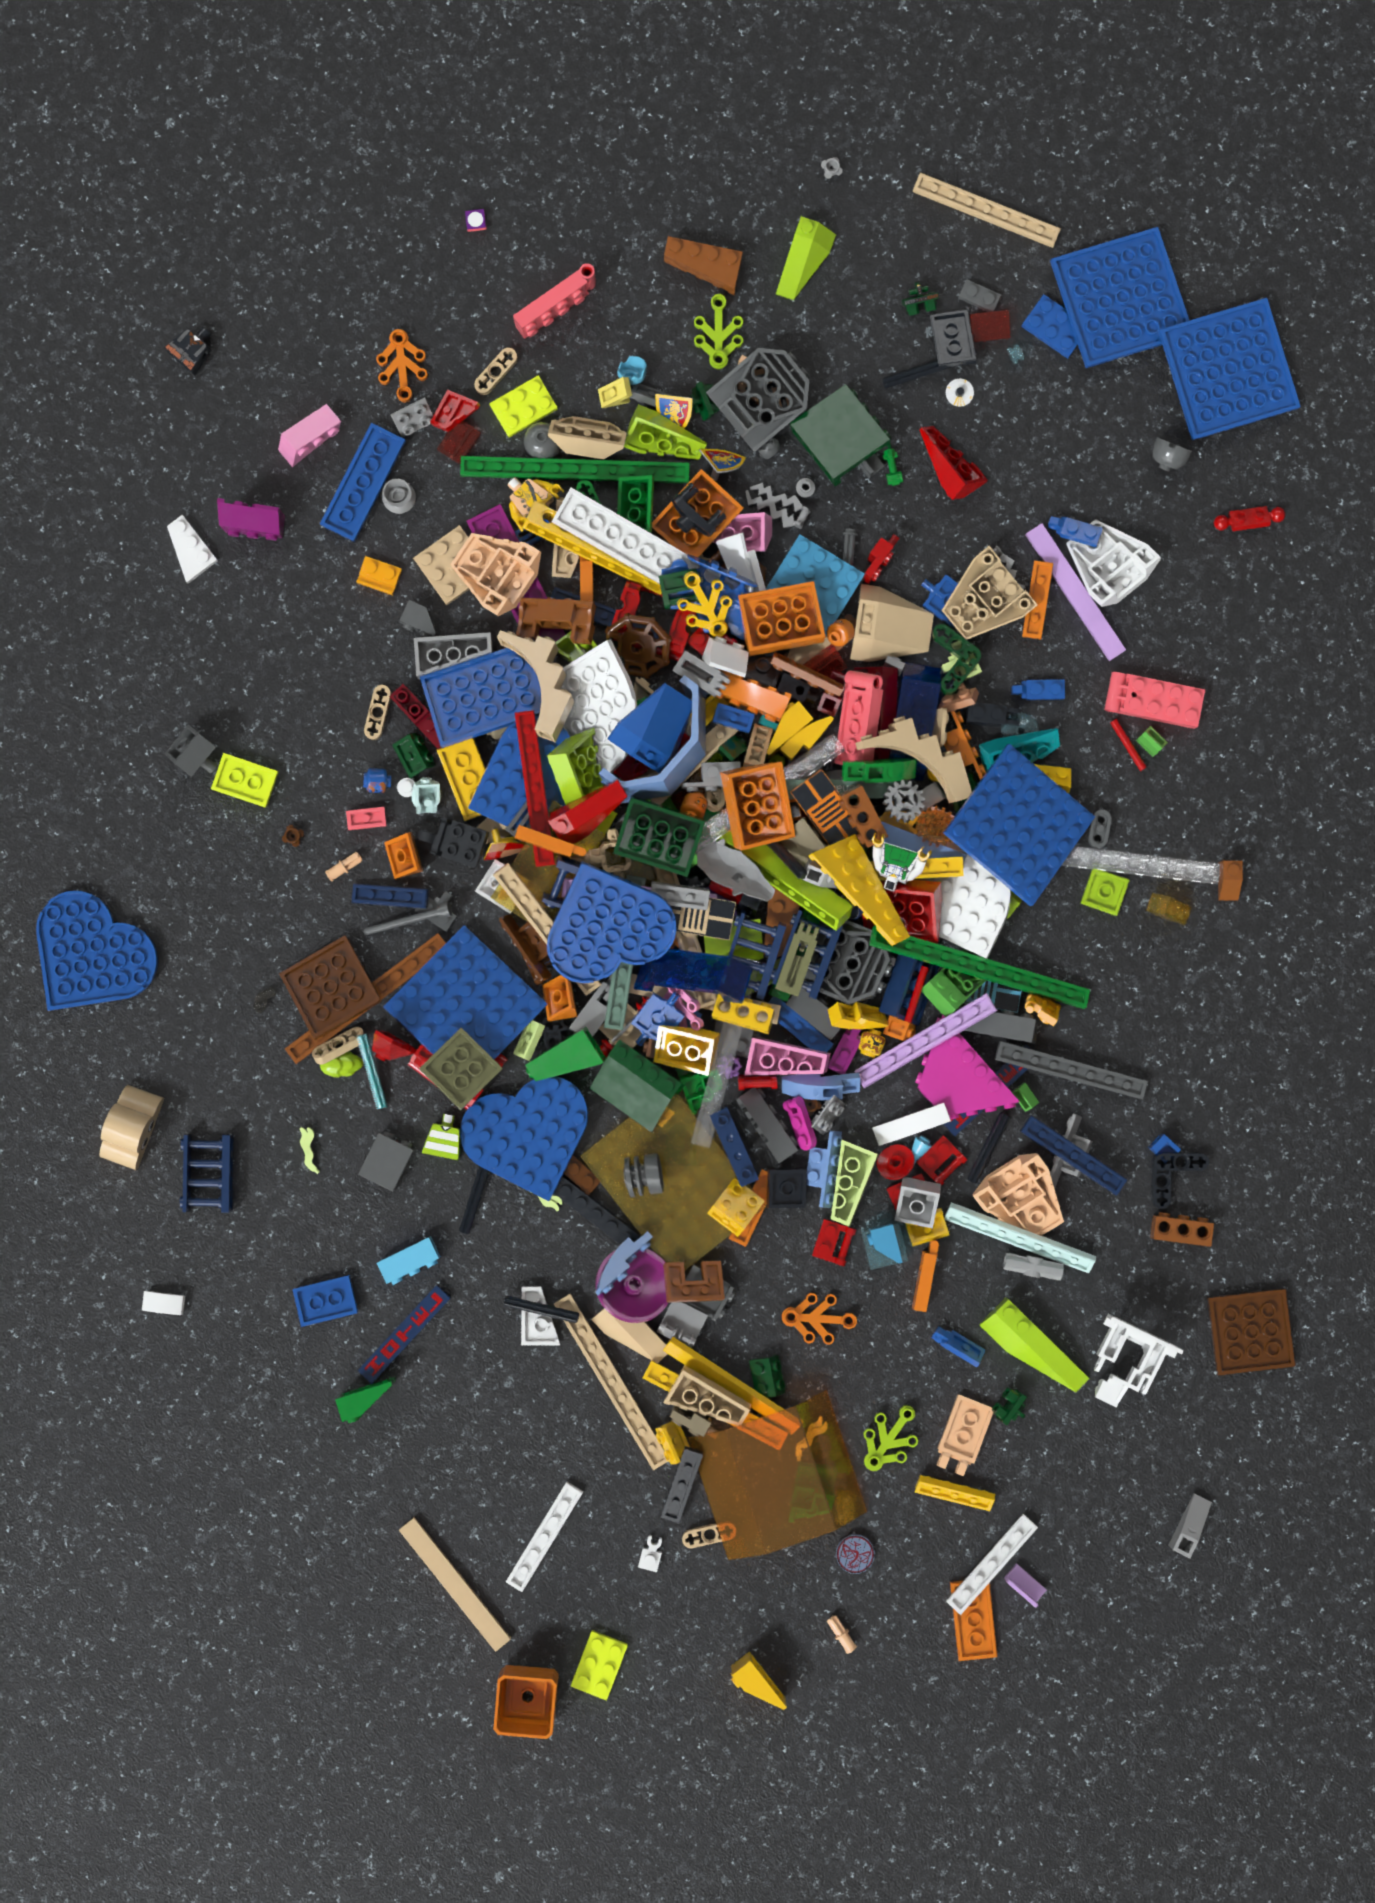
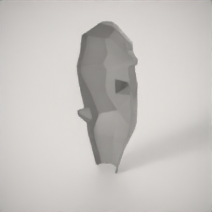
[697,839,775,901]

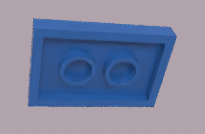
[1021,294,1078,359]
[292,1275,358,1327]

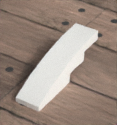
[872,1103,951,1146]

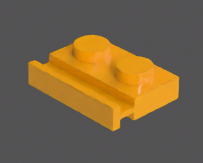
[356,556,402,595]

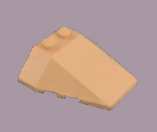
[450,533,541,616]
[973,1153,1064,1236]

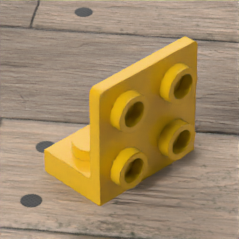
[707,1178,765,1237]

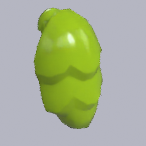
[320,1051,364,1077]

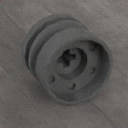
[623,1153,664,1198]

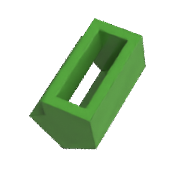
[1136,726,1168,757]
[1012,1083,1039,1112]

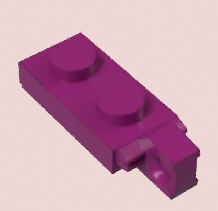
[828,1029,861,1075]

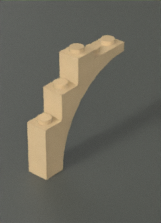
[497,630,574,743]
[855,716,972,803]

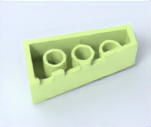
[831,1140,878,1226]

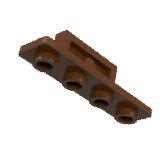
[499,914,552,982]

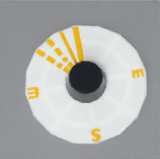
[946,378,974,407]

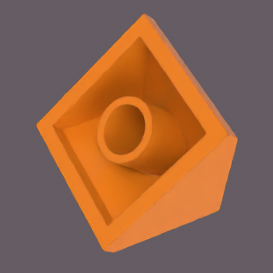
[384,832,423,879]
[542,975,577,1021]

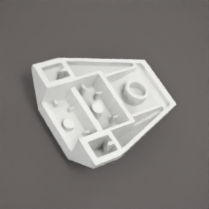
[1066,520,1161,607]

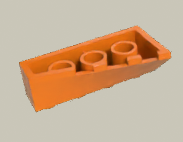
[713,669,792,722]

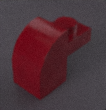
[817,670,846,717]

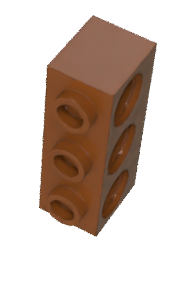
[838,784,888,848]
[1150,1212,1214,1247]

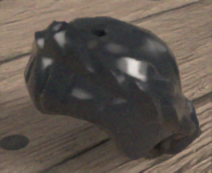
[677,865,712,888]

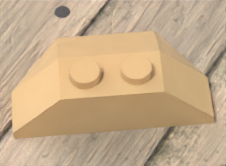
[548,416,627,459]

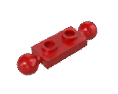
[1214,506,1286,531]

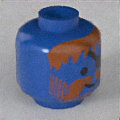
[363,768,391,793]

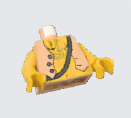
[508,477,564,532]

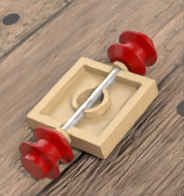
[599,996,649,1058]

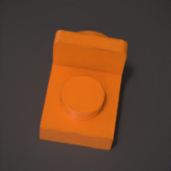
[883,1016,916,1041]

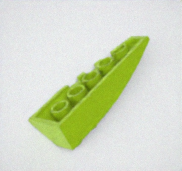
[979,1297,1089,1392]

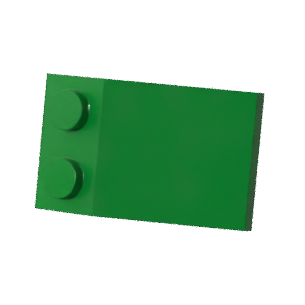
[335,1376,397,1423]

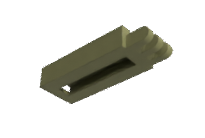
[775,922,819,997]

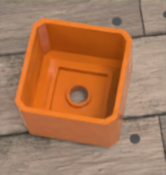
[493,1665,559,1739]

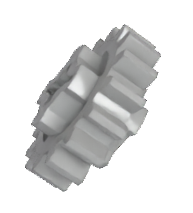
[882,780,925,823]

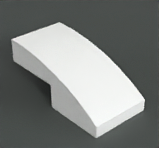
[142,1291,185,1315]

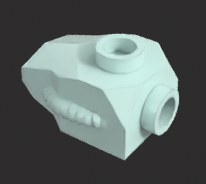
[412,777,441,814]

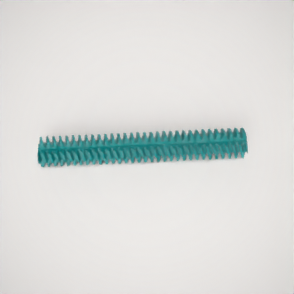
[357,1033,388,1109]

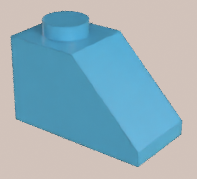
[867,1223,903,1263]

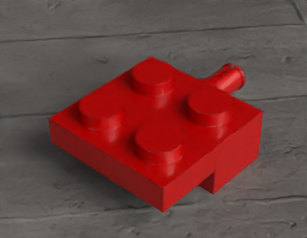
[863,534,899,585]

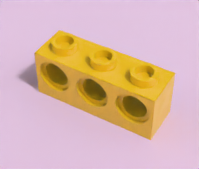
[712,992,775,1034]

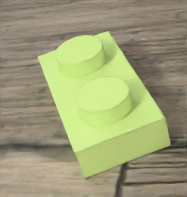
[513,1020,545,1061]

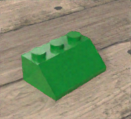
[617,475,654,533]

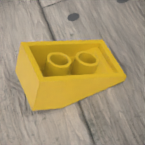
[766,701,813,760]
[653,1025,720,1076]
[731,1651,787,1710]

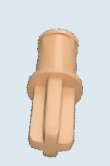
[325,852,362,881]
[827,1615,857,1654]

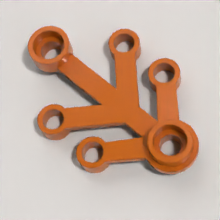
[376,329,428,403]
[782,1292,857,1345]

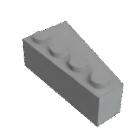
[414,632,493,679]

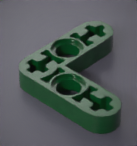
[932,624,981,695]

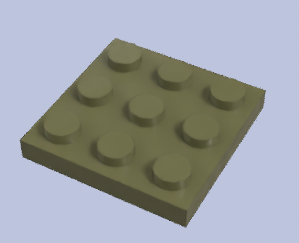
[419,1028,503,1110]

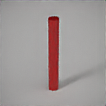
[1110,719,1147,771]
[904,966,929,1023]

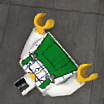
[872,833,932,892]

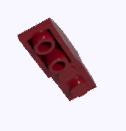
[389,684,442,749]

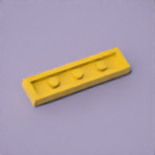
[915,1475,995,1511]

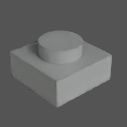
[883,656,905,676]

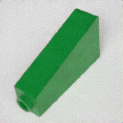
[525,1026,606,1081]

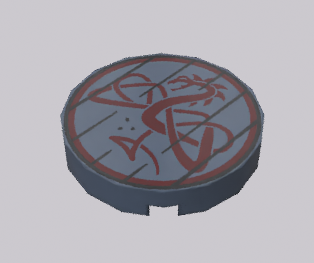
[836,1534,875,1574]

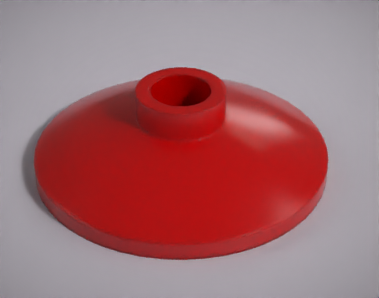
[877,1144,915,1180]

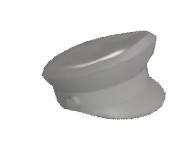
[382,479,416,514]

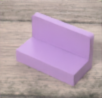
[1004,1563,1047,1608]

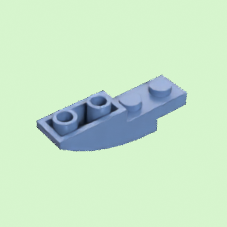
[781,1073,860,1100]
[596,1231,653,1296]

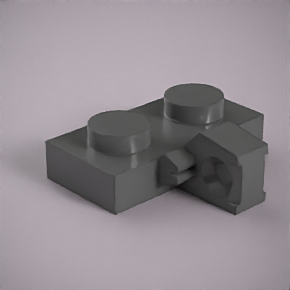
[415,891,457,932]

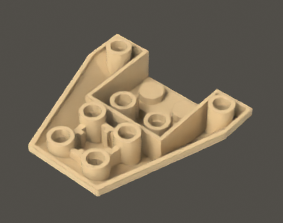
[941,546,1037,640]
[850,584,934,662]

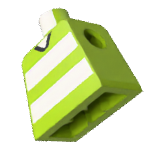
[422,1114,461,1160]

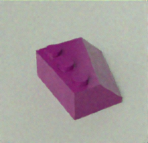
[217,498,285,541]

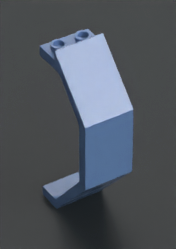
[599,675,706,804]

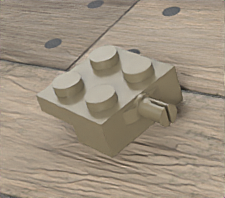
[670,1405,720,1439]

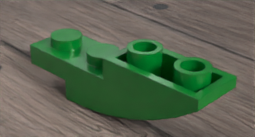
[842,759,916,783]

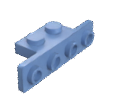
[806,1130,842,1208]

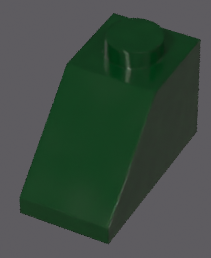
[717,734,748,762]

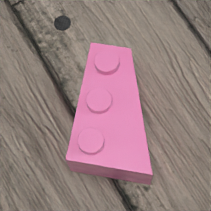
[278,404,341,467]

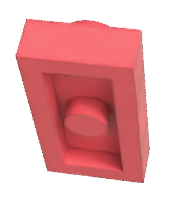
[346,807,387,831]

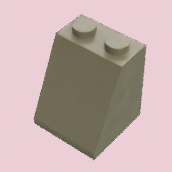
[780,816,829,868]

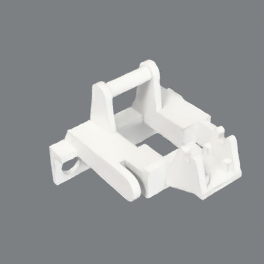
[1094,1313,1183,1407]

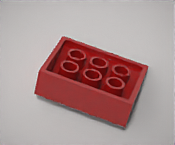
[862,880,942,944]

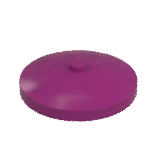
[595,1249,668,1323]

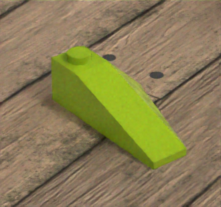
[776,216,836,300]
[624,404,707,460]

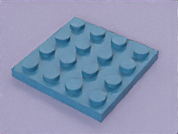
[766,534,864,638]

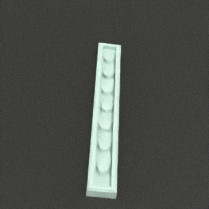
[944,1202,1096,1273]

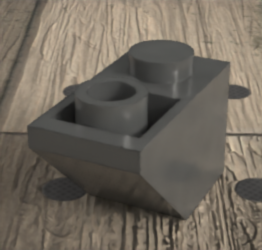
[399,600,437,637]

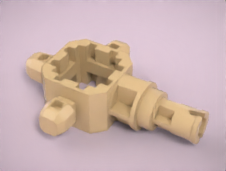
[569,828,632,878]

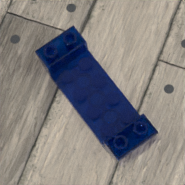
[889,662,942,781]
[634,949,752,1004]

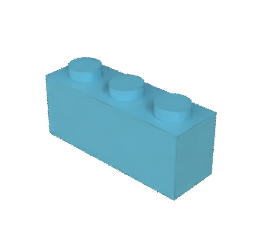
[377,1236,441,1285]

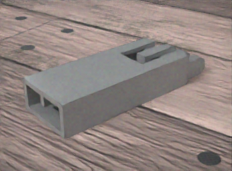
[672,651,731,697]
[569,975,612,1036]

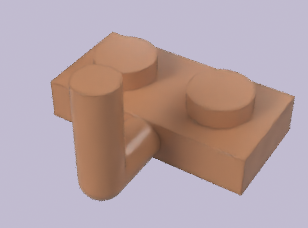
[938,672,979,712]

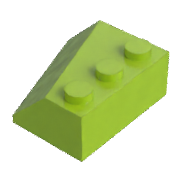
[547,728,604,805]
[704,919,764,981]

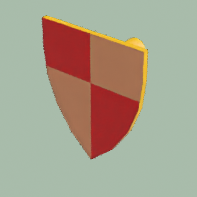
[483,829,530,861]

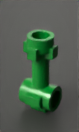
[883,449,903,486]

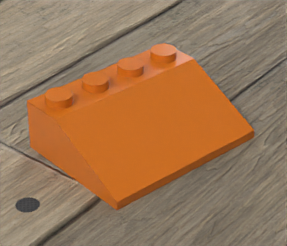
[652,469,744,558]
[738,581,826,657]
[720,761,796,851]

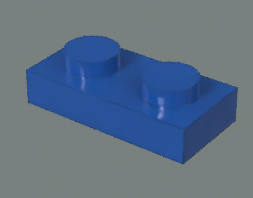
[712,703,755,733]

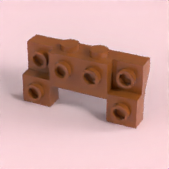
[516,597,596,644]

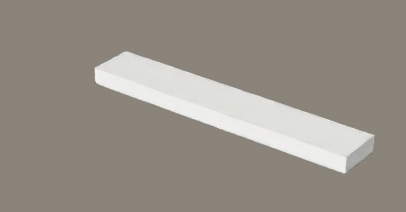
[506,1481,583,1592]
[946,1514,1038,1615]

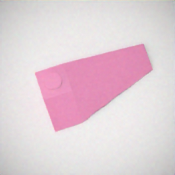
[712,512,772,552]

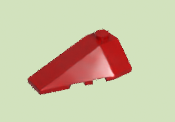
[920,426,988,500]

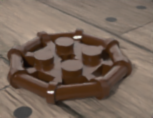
[605,613,672,679]

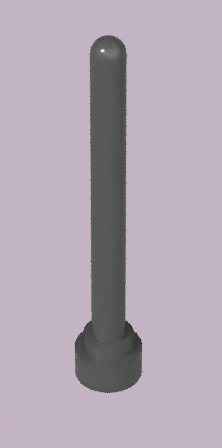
[364,901,453,935]

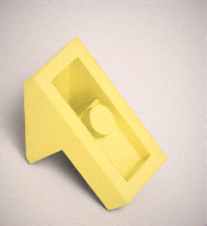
[598,377,632,408]

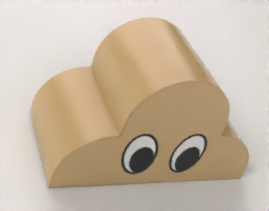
[99,1085,164,1170]

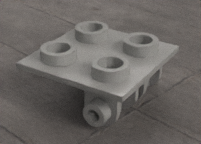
[390,398,433,438]
[811,1095,845,1135]
[657,1302,708,1348]

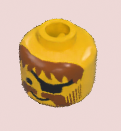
[858,1029,886,1058]

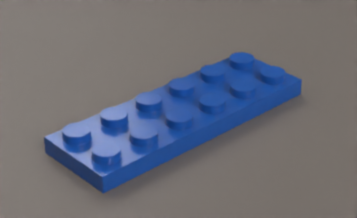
[320,423,406,542]

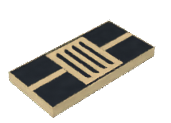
[671,898,736,940]

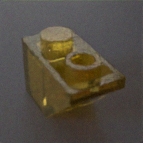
[1146,893,1191,925]

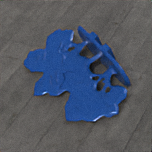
[661,555,759,640]

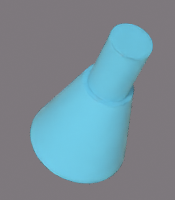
[911,1135,932,1165]

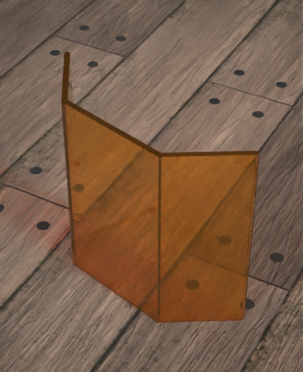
[688,1390,867,1560]

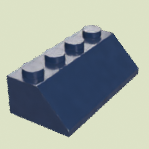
[879,954,939,1026]

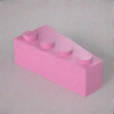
[745,1037,831,1075]

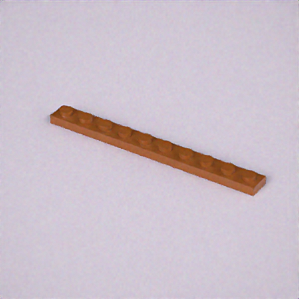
[285,933,446,1064]

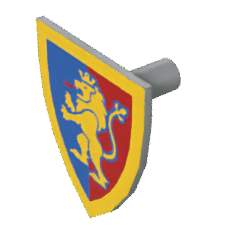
[655,393,693,428]
[699,449,746,481]

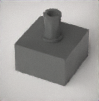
[164,724,217,777]

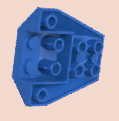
[607,683,692,773]

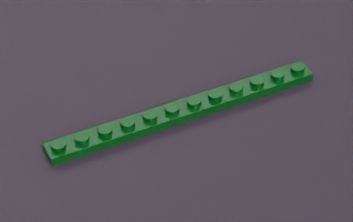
[460,456,689,483]
[869,926,1090,1009]

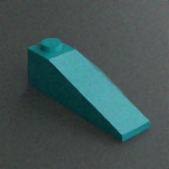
[979,728,1060,772]

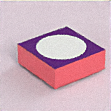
[465,209,486,232]

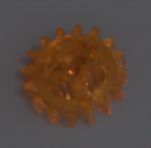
[915,806,954,847]

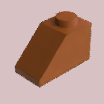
[1218,861,1243,901]

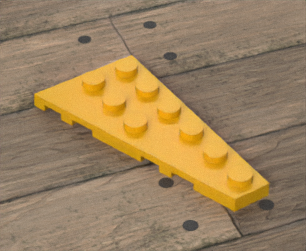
[808,834,910,946]

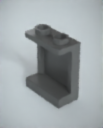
[358,1131,415,1192]
[681,1264,736,1322]

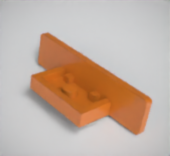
[944,710,986,781]

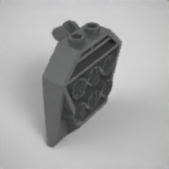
[706,348,809,452]
[804,920,893,1006]

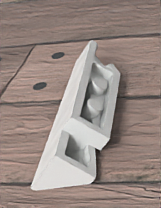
[716,533,766,595]

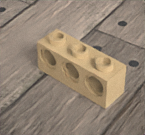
[743,724,773,767]

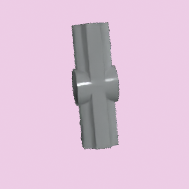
[1003,1253,1064,1280]

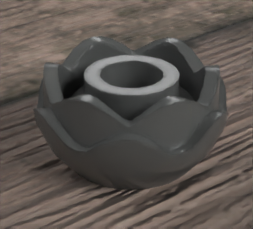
[758,438,780,459]

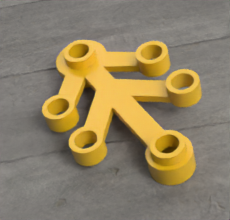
[677,571,732,637]

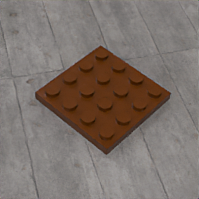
[279,935,382,1040]
[1207,1289,1295,1375]

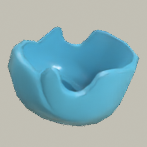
[617,356,647,385]

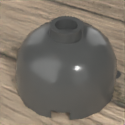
[524,422,561,459]
[1152,437,1192,471]

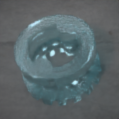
[1007,344,1024,364]

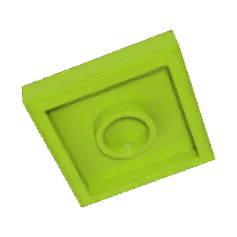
[1080,867,1129,916]

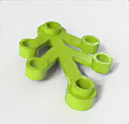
[694,294,743,369]
[863,1405,918,1471]

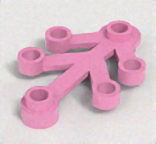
[663,977,704,1031]

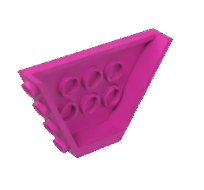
[915,1015,1020,1119]

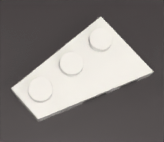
[167,515,218,584]
[521,1286,560,1345]

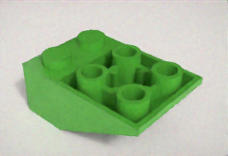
[921,949,987,1017]

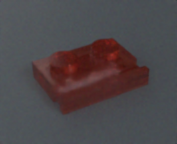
[970,310,1011,342]
[437,421,481,465]
[803,644,847,689]

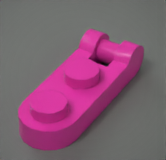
[783,1096,817,1150]

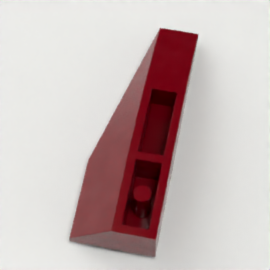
[854,667,898,760]

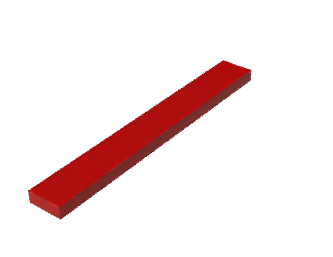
[515,710,555,867]

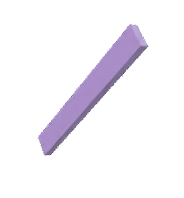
[1025,524,1126,661]
[855,993,997,1088]

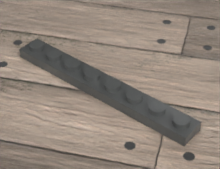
[994,1041,1148,1100]

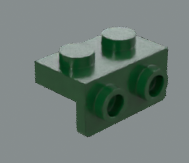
[749,1355,785,1398]

